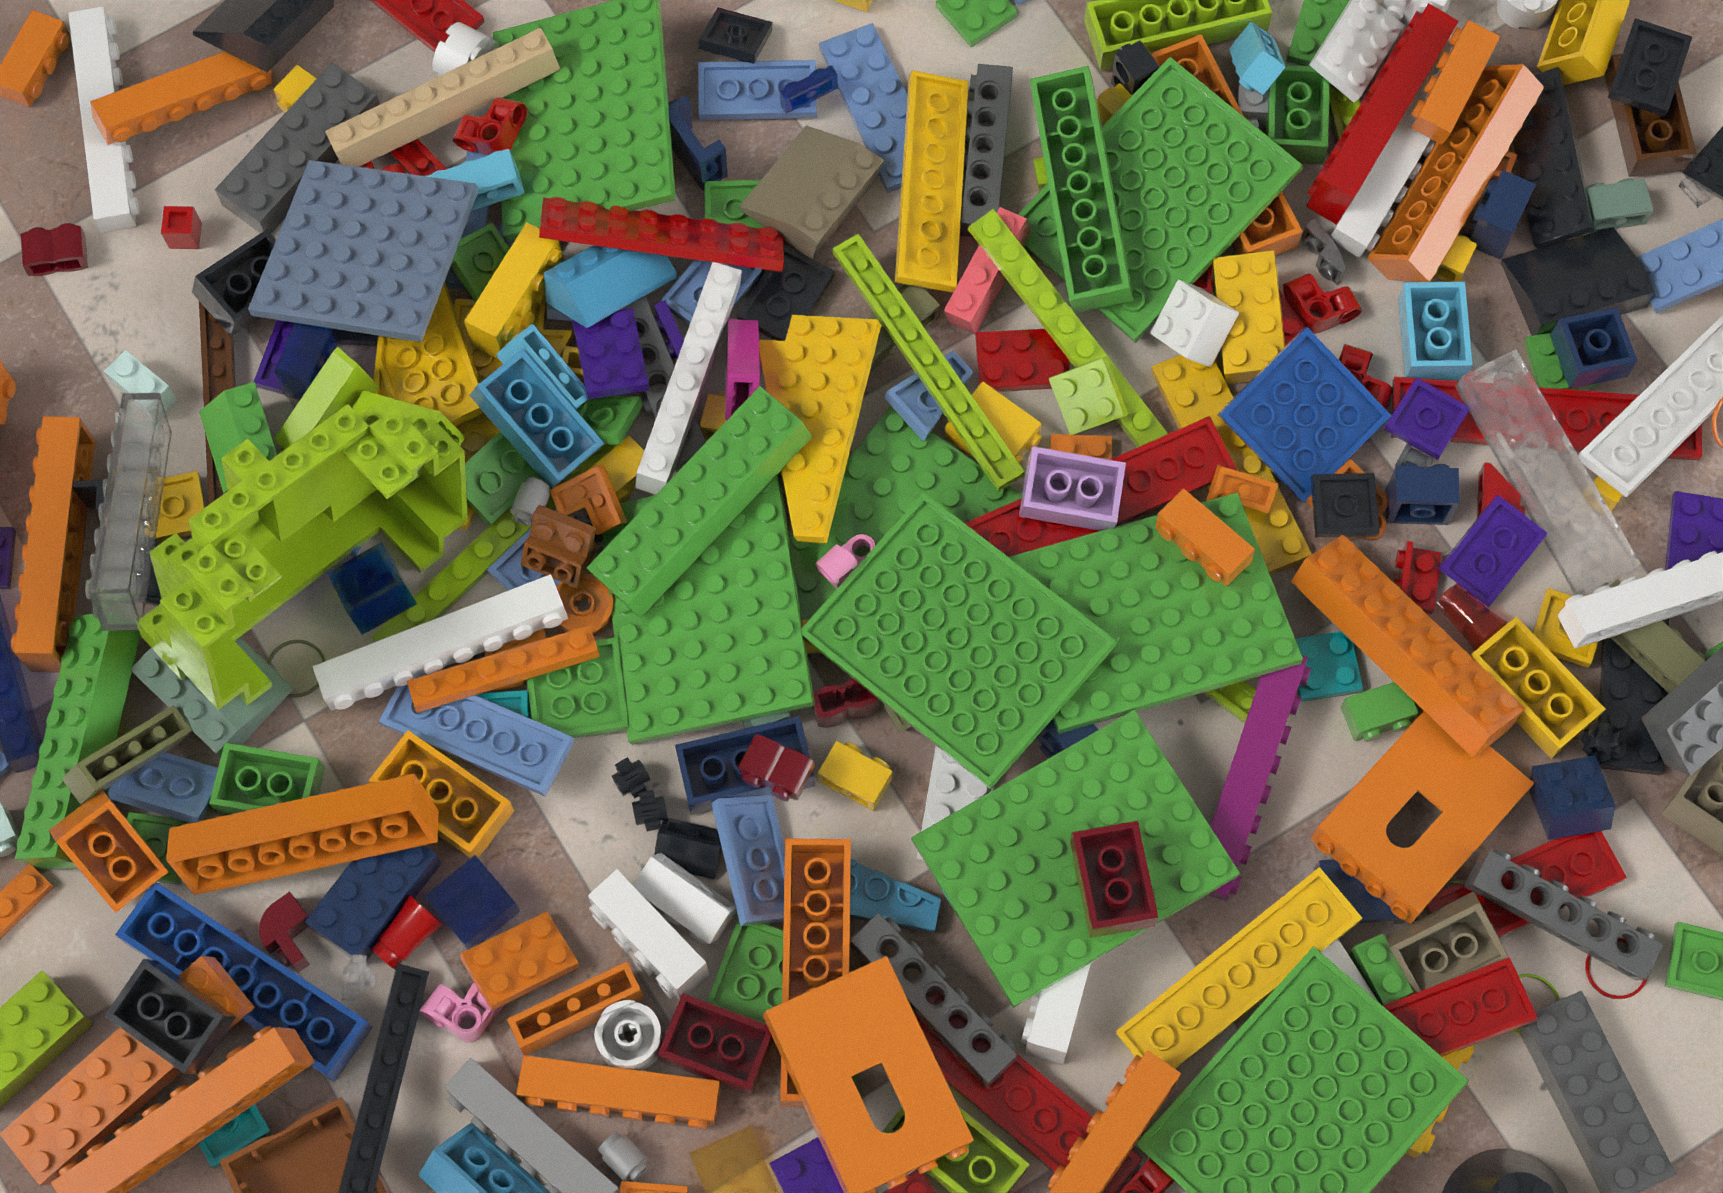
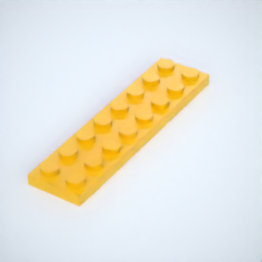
[895,70,969,293]
[1150,354,1312,575]
[1115,867,1362,1069]

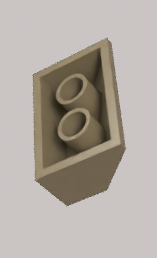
[1386,891,1509,993]

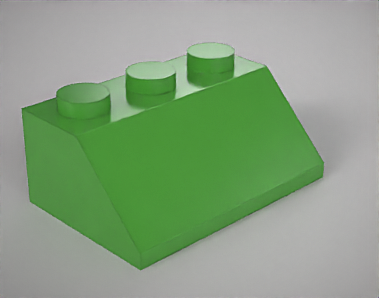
[199,382,278,494]

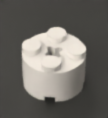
[1496,0,1558,30]
[432,22,499,77]
[594,1000,664,1071]

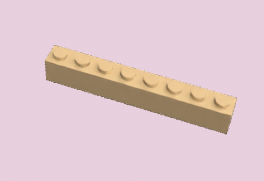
[325,28,560,167]

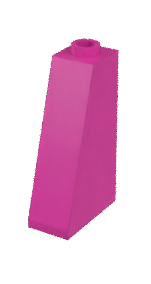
[725,319,760,420]

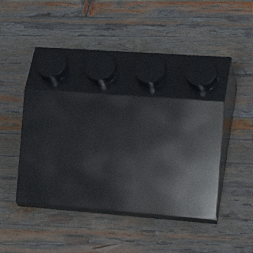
[193,0,334,73]
[1501,227,1655,336]

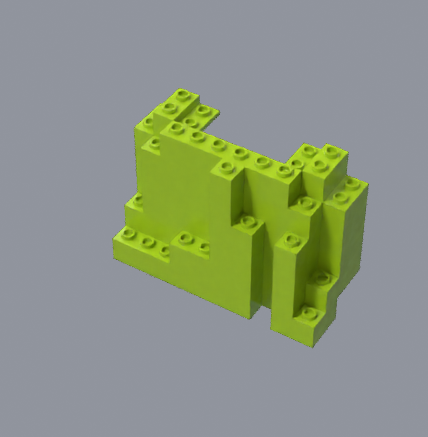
[137,404,468,710]

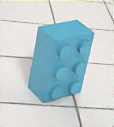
[1398,282,1473,381]

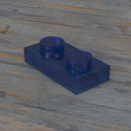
[779,65,838,114]

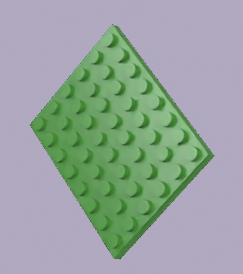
[493,0,676,240]
[1018,57,1303,343]
[789,405,1022,620]
[602,473,815,745]
[801,492,1117,790]
[1009,493,1303,734]
[911,710,1240,1008]
[1136,946,1469,1193]

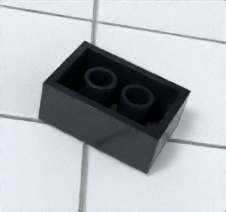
[192,229,276,337]
[105,959,236,1074]

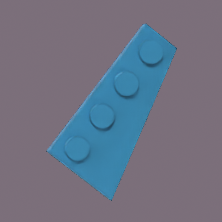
[850,859,941,933]

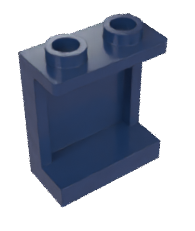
[668,96,728,191]
[1314,859,1403,924]

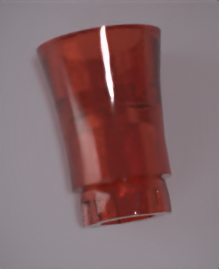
[1436,583,1508,651]

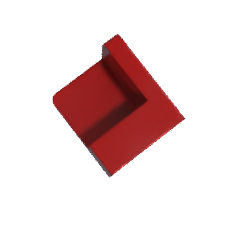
[161,206,202,249]

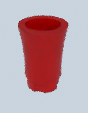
[371,895,443,970]

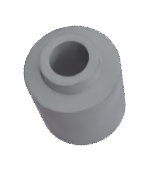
[510,477,550,526]
[598,1131,648,1181]

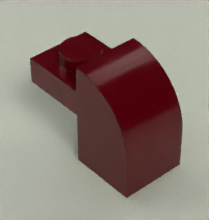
[259,891,310,972]

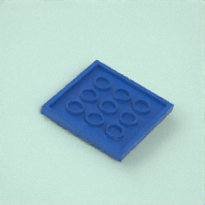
[1217,327,1391,503]

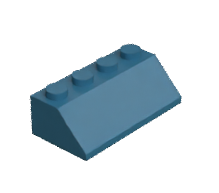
[544,245,677,328]
[469,349,604,489]
[418,1122,550,1193]

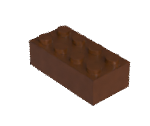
[1604,54,1696,177]

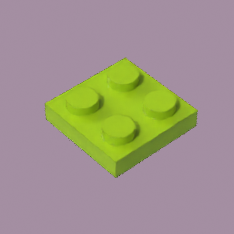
[1048,357,1128,435]

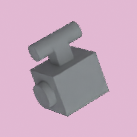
[1236,85,1269,130]

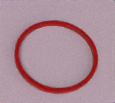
[1585,937,1648,999]

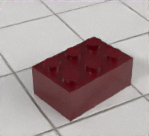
[1070,821,1159,938]
[657,993,774,1096]

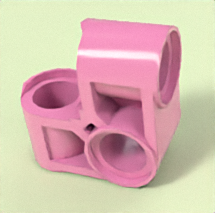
[815,534,875,589]
[419,983,504,1042]

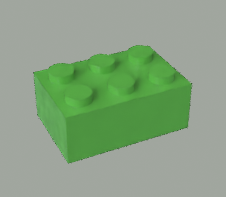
[1264,65,1330,164]
[209,743,325,815]

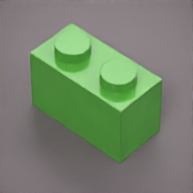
[1340,682,1418,742]
[1348,933,1414,1006]

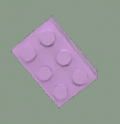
[1019,446,1126,531]

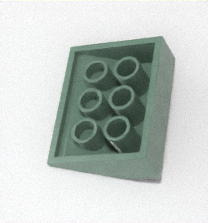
[132,637,294,755]

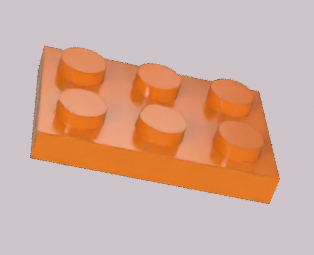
[460,911,579,1011]

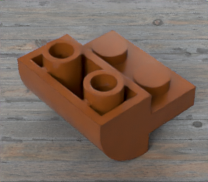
[521,505,597,588]

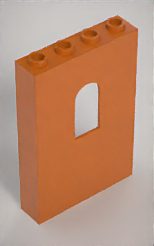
[1310,711,1534,924]
[763,956,974,1193]

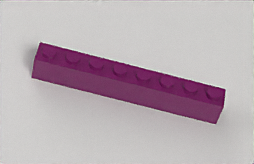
[1207,654,1311,902]

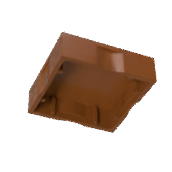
[219,1097,391,1193]

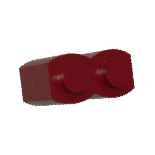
[20,223,88,276]
[812,679,879,728]
[738,734,815,801]

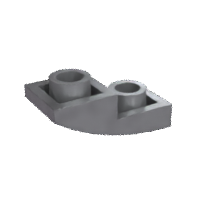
[1301,219,1346,286]

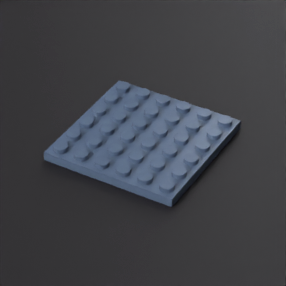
[248,160,479,342]

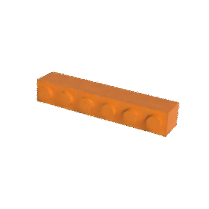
[90,51,272,145]
[516,1055,721,1130]

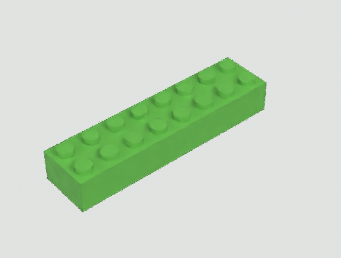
[1030,66,1134,313]
[587,386,813,618]
[15,611,141,870]

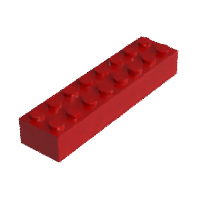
[1306,3,1459,225]

